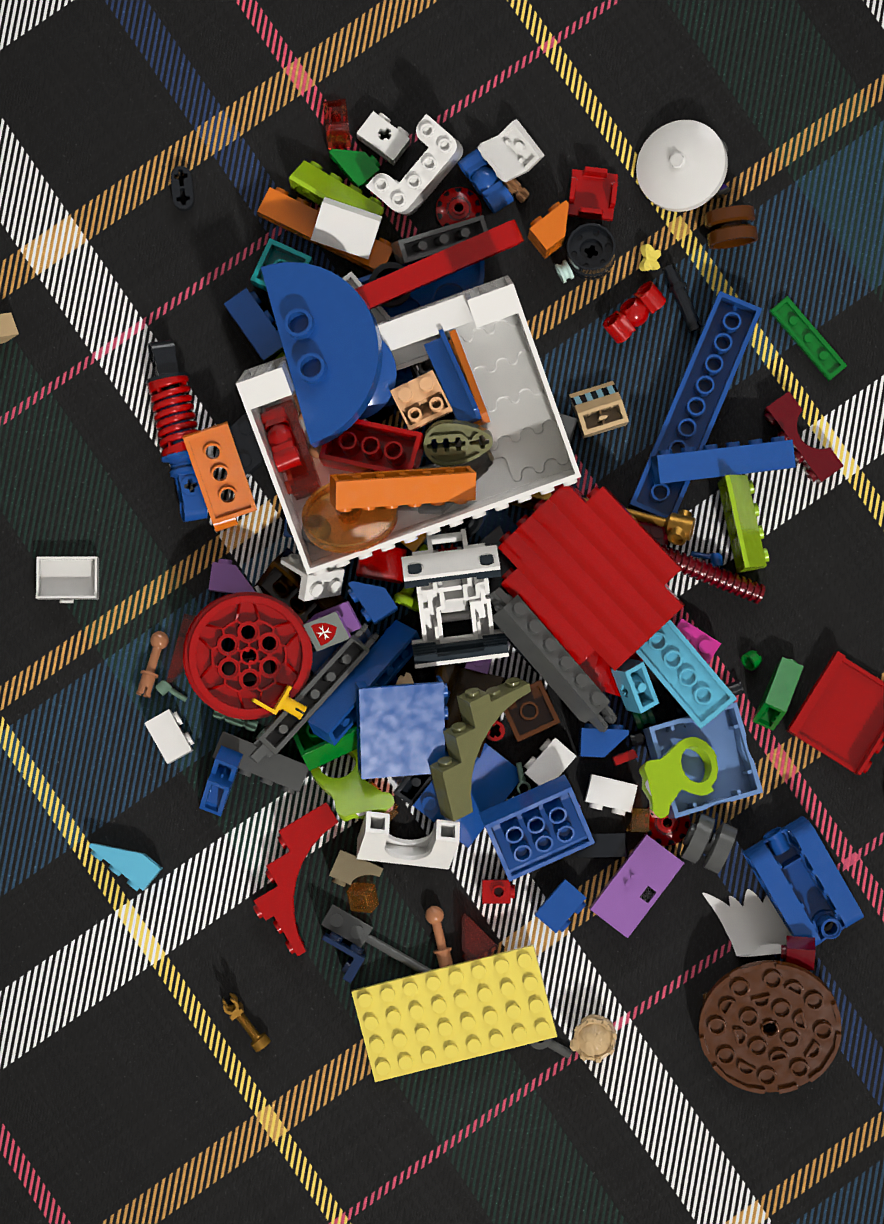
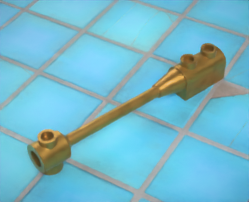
[508,486,696,545]

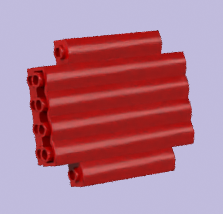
[498,484,685,671]

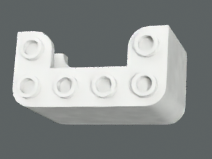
[366,114,463,216]

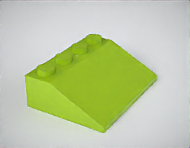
[717,475,769,573]

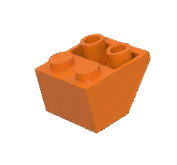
[528,200,569,259]

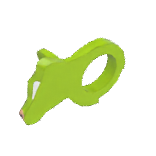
[639,737,718,818]
[311,749,395,822]

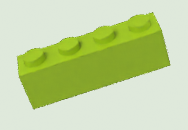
[289,160,384,216]

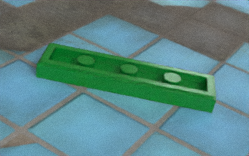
[769,296,847,381]

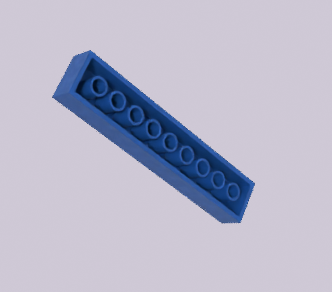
[628,291,762,518]

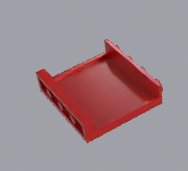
[786,651,884,775]

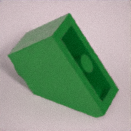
[329,149,381,190]

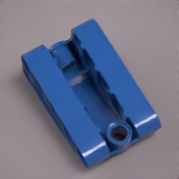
[742,816,864,947]

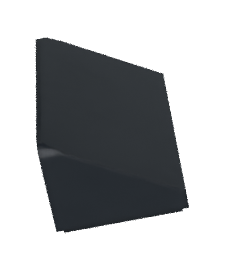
[393,774,433,806]

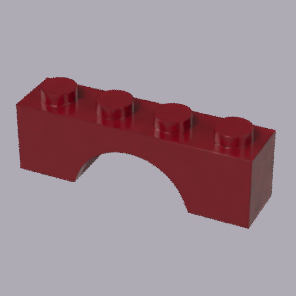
[764,391,844,485]

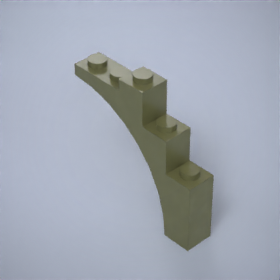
[430,677,531,822]

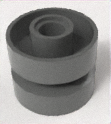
[681,812,738,874]

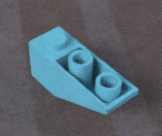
[89,843,163,891]

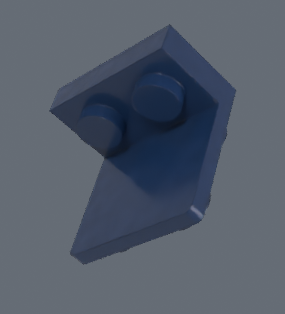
[322,931,366,983]

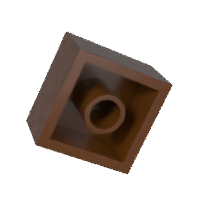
[503,680,560,742]

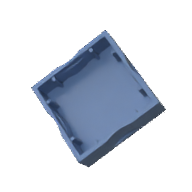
[643,702,763,819]

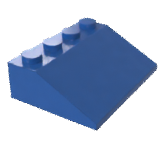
[413,743,525,848]
[479,774,595,882]

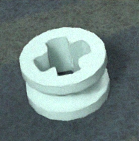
[555,260,574,283]

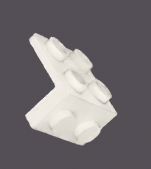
[477,119,545,182]
[280,554,344,601]

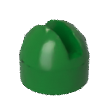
[741,650,762,671]

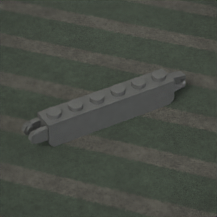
[488,587,617,732]
[249,622,379,763]

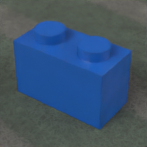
[534,879,586,933]

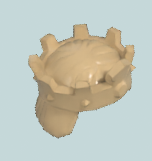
[570,1014,617,1063]

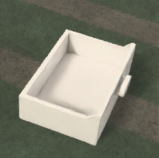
[311,197,382,259]
[36,556,99,603]

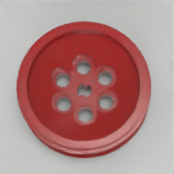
[183,592,313,720]

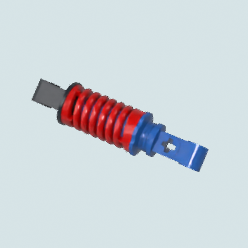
[145,339,208,522]

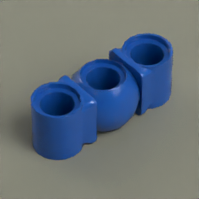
[457,149,514,214]

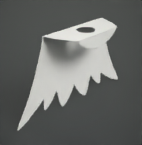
[702,889,792,957]

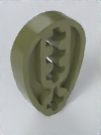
[424,420,493,466]

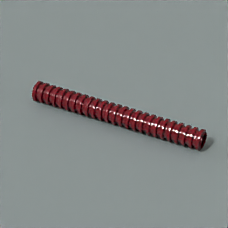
[658,542,765,604]

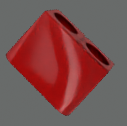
[356,547,407,584]

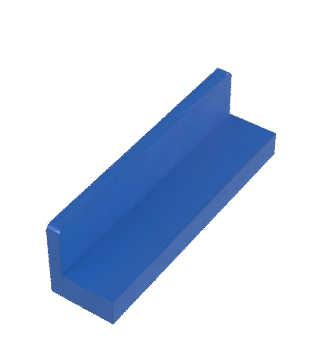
[424,329,482,423]

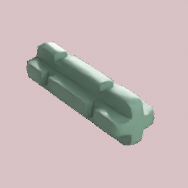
[213,710,258,732]

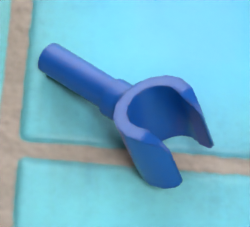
[691,551,723,566]

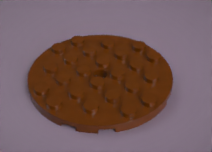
[699,960,842,1094]

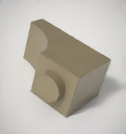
[329,849,383,887]

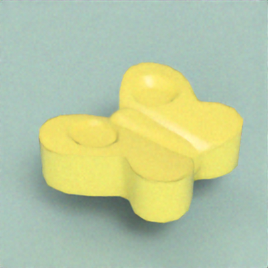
[639,244,661,271]

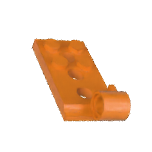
[183,422,257,532]

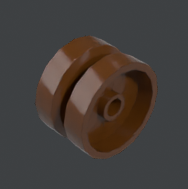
[704,205,758,249]

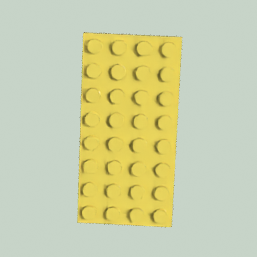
[351,944,557,1082]

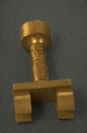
[223,993,271,1052]

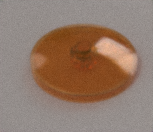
[302,483,398,553]

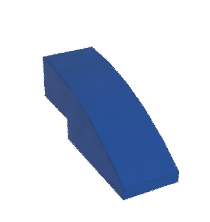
[199,745,243,817]

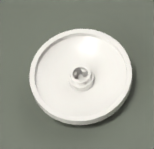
[636,120,728,212]

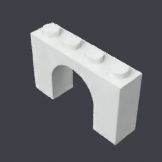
[356,811,460,870]

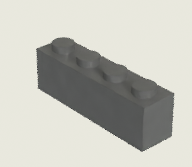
[391,215,488,265]
[212,731,309,795]

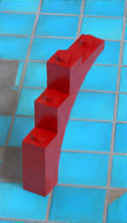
[253,802,339,956]

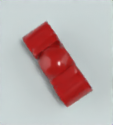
[602,281,666,344]
[260,405,302,473]

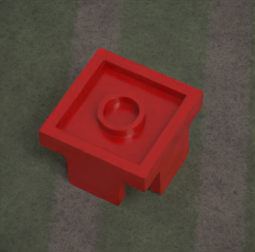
[568,166,618,221]

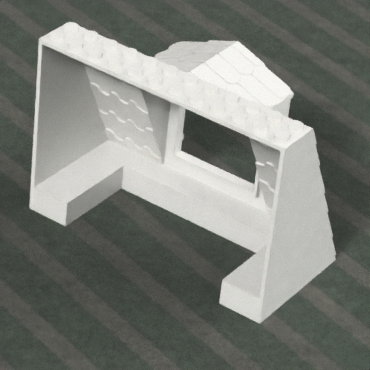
[236,275,581,576]

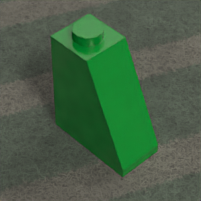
[752,657,804,731]

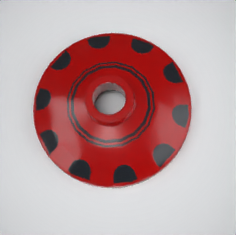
[436,187,482,227]
[643,806,690,846]

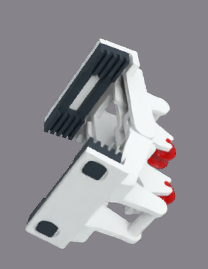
[401,529,509,669]

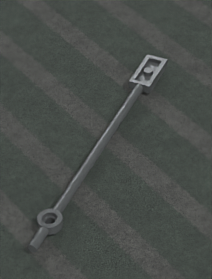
[321,904,573,1059]

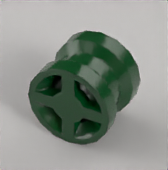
[630,708,656,731]

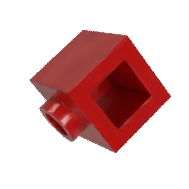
[482,879,515,904]

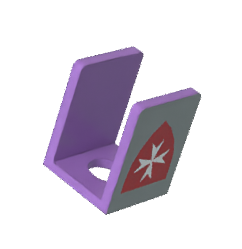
[303,601,361,651]

